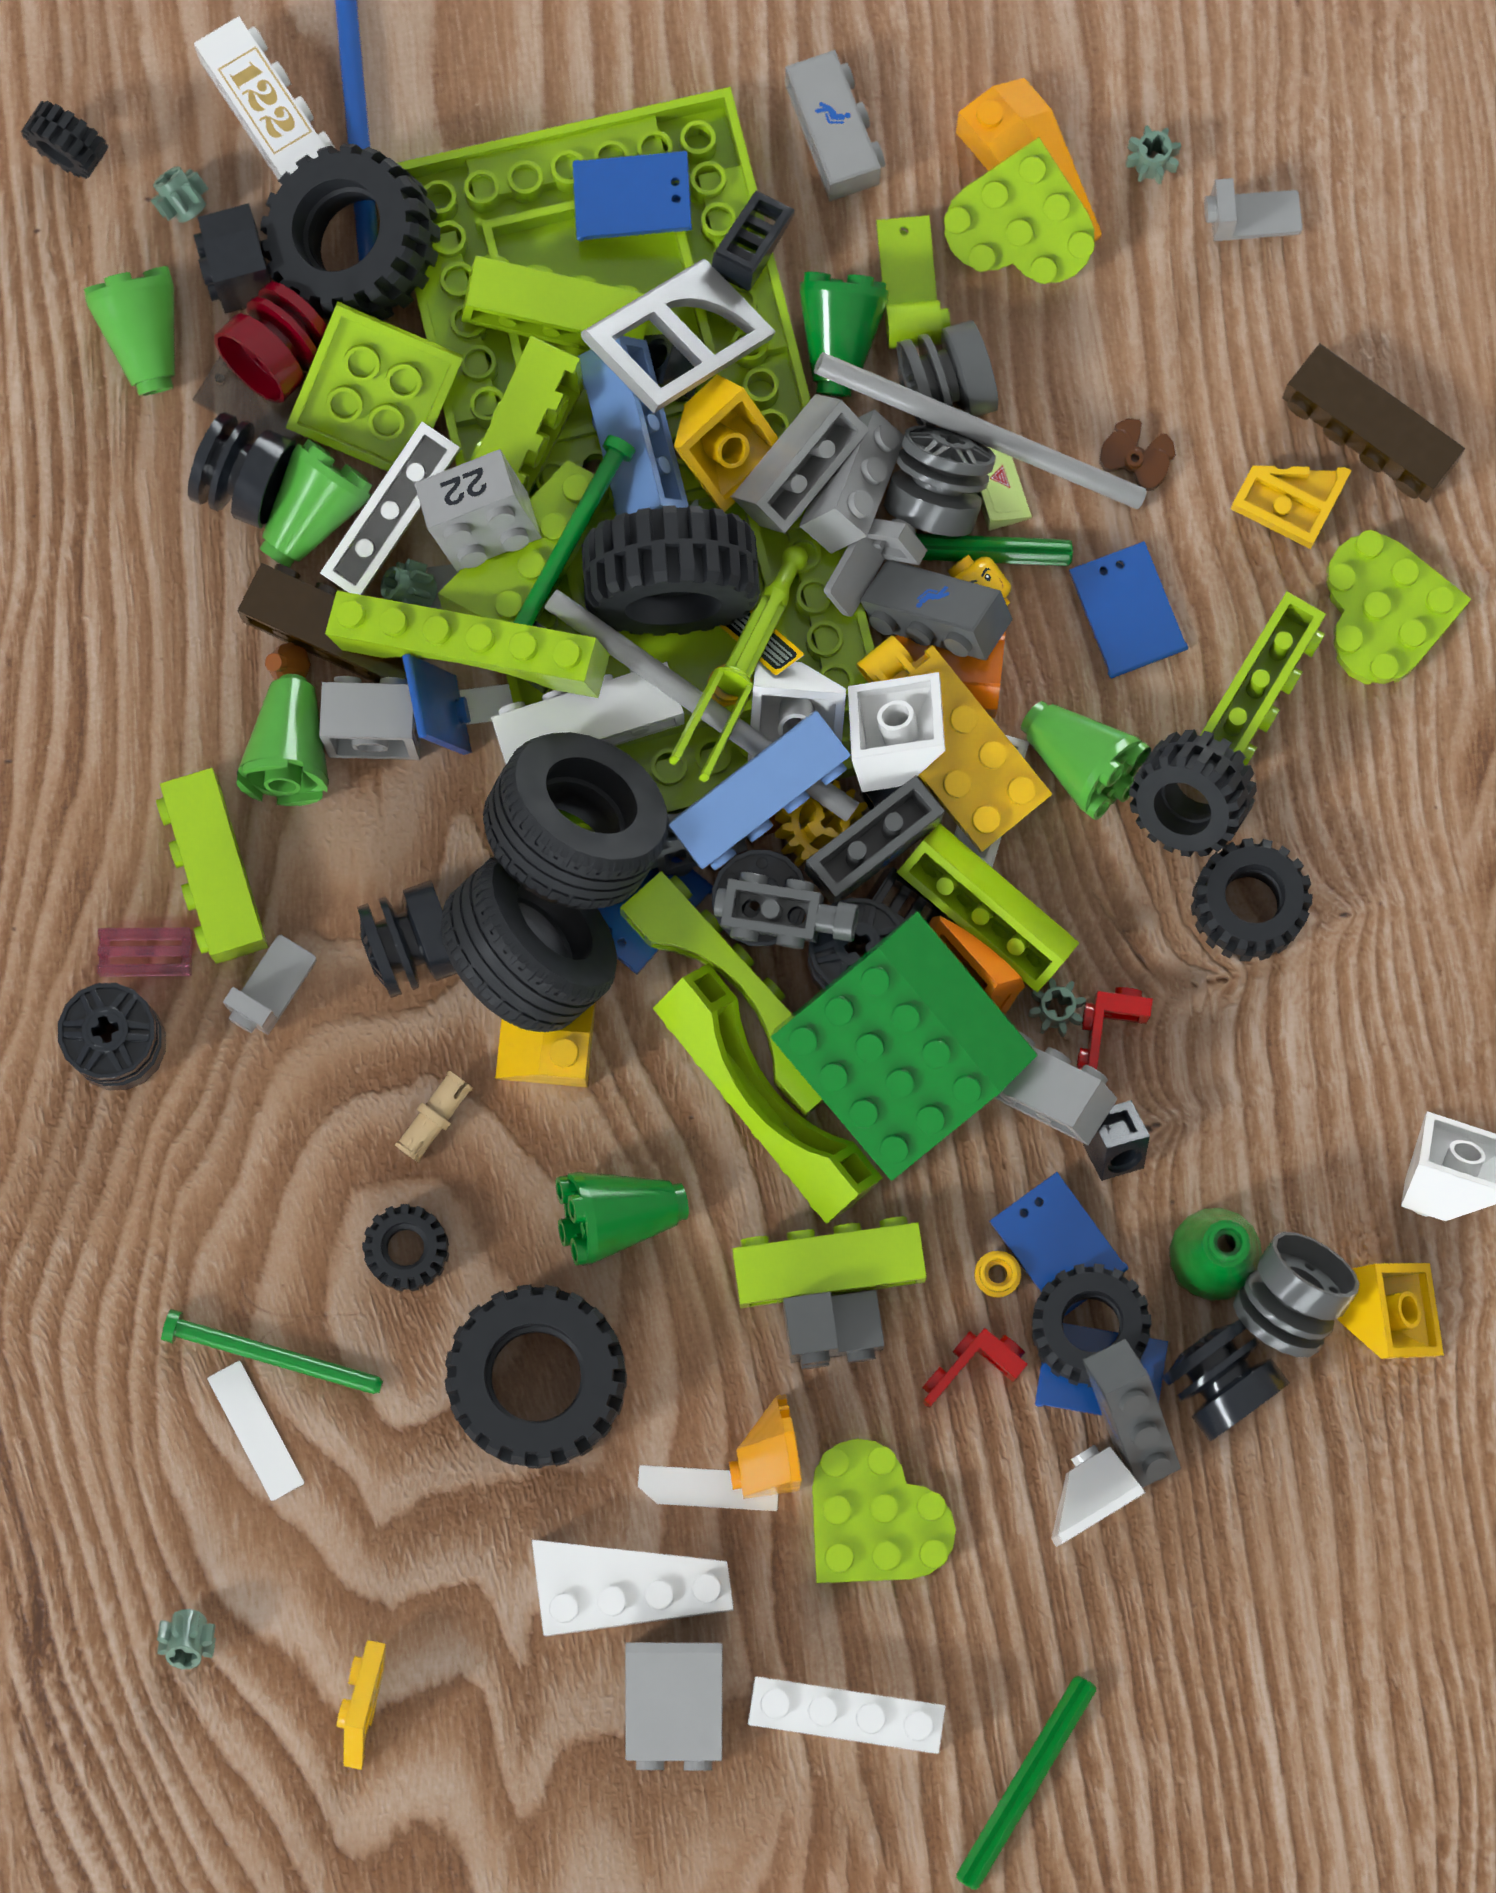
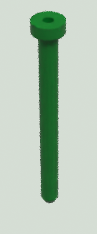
[513,435,636,626]
[161,1309,383,1394]

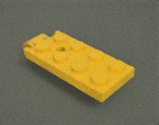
[856,635,1052,852]

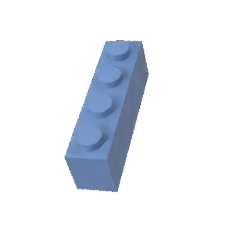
[578,336,689,515]
[668,711,851,871]

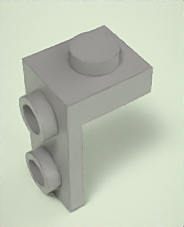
[1204,178,1303,241]
[824,518,927,616]
[223,935,317,1035]

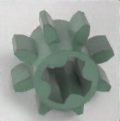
[1125,126,1181,184]
[151,166,209,223]
[381,559,437,607]
[1028,978,1086,1037]
[157,1609,216,1669]

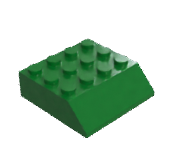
[770,911,1038,1181]

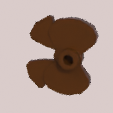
[1099,419,1176,491]

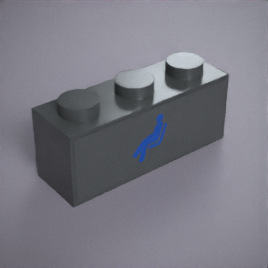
[860,560,1013,661]
[804,776,945,905]
[1083,1339,1181,1488]

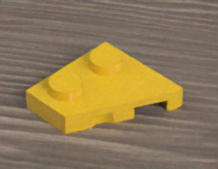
[1230,465,1352,549]
[337,1640,386,1770]

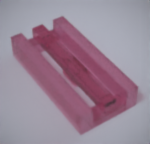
[97,928,193,977]

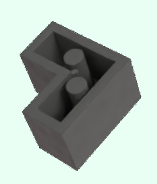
[783,1290,884,1369]

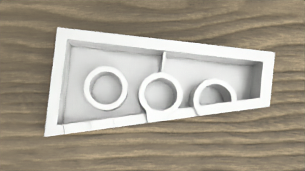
[532,1540,734,1637]

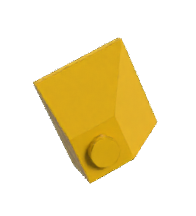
[674,374,779,512]
[495,1002,596,1087]
[1337,1263,1444,1359]

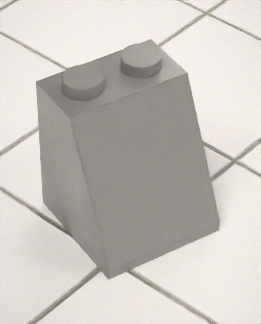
[625,1643,723,1771]

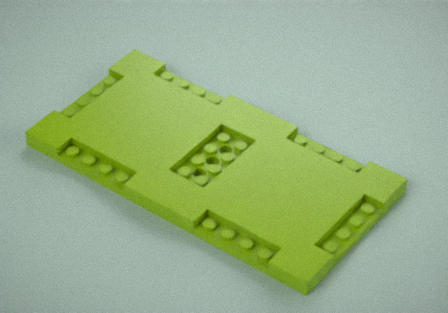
[397,87,875,832]

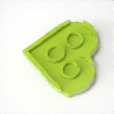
[944,137,1095,284]
[1326,530,1471,685]
[812,1438,956,1584]

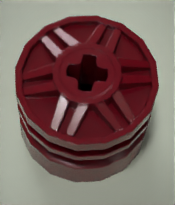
[214,281,327,404]

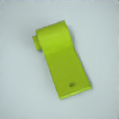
[876,215,951,349]

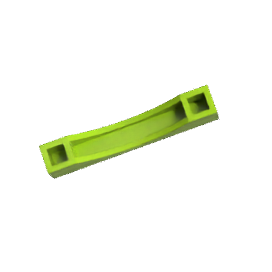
[325,590,610,698]
[620,871,823,1118]
[653,963,883,1224]

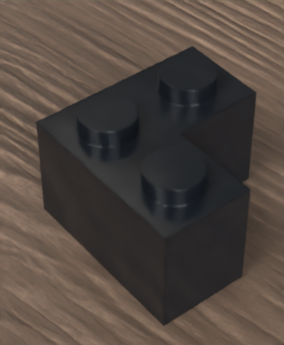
[193,203,271,314]

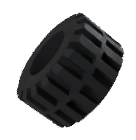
[1129,729,1257,857]
[1191,838,1313,962]
[1032,1263,1152,1387]

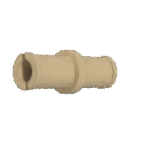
[394,1071,473,1163]

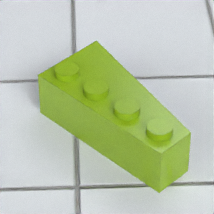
[470,336,584,495]
[438,460,610,622]

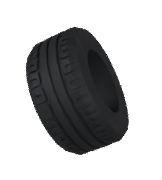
[483,732,669,910]
[441,856,617,1032]

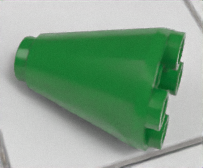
[799,272,889,397]
[556,1172,689,1266]
[1169,1208,1262,1301]

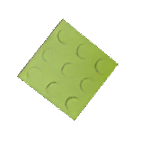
[285,301,463,471]

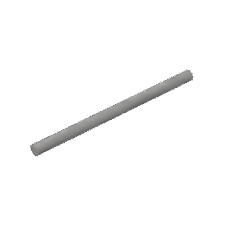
[814,352,1146,509]
[544,589,859,822]

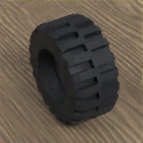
[260,144,440,321]
[582,505,760,636]
[445,1284,627,1469]

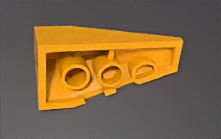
[956,78,1102,242]
[729,1394,801,1499]

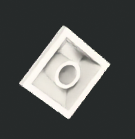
[748,662,846,761]
[848,672,945,792]
[1401,1111,1496,1221]
[1051,1445,1145,1547]

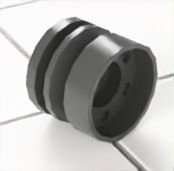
[896,320,999,427]
[883,426,996,536]
[1233,1232,1360,1357]

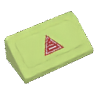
[977,447,1032,531]

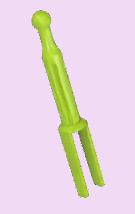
[669,545,808,782]

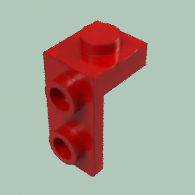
[1076,987,1153,1070]
[922,1328,1028,1409]

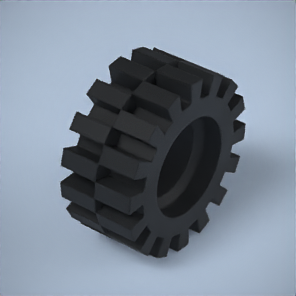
[21,101,109,179]
[362,1204,449,1291]

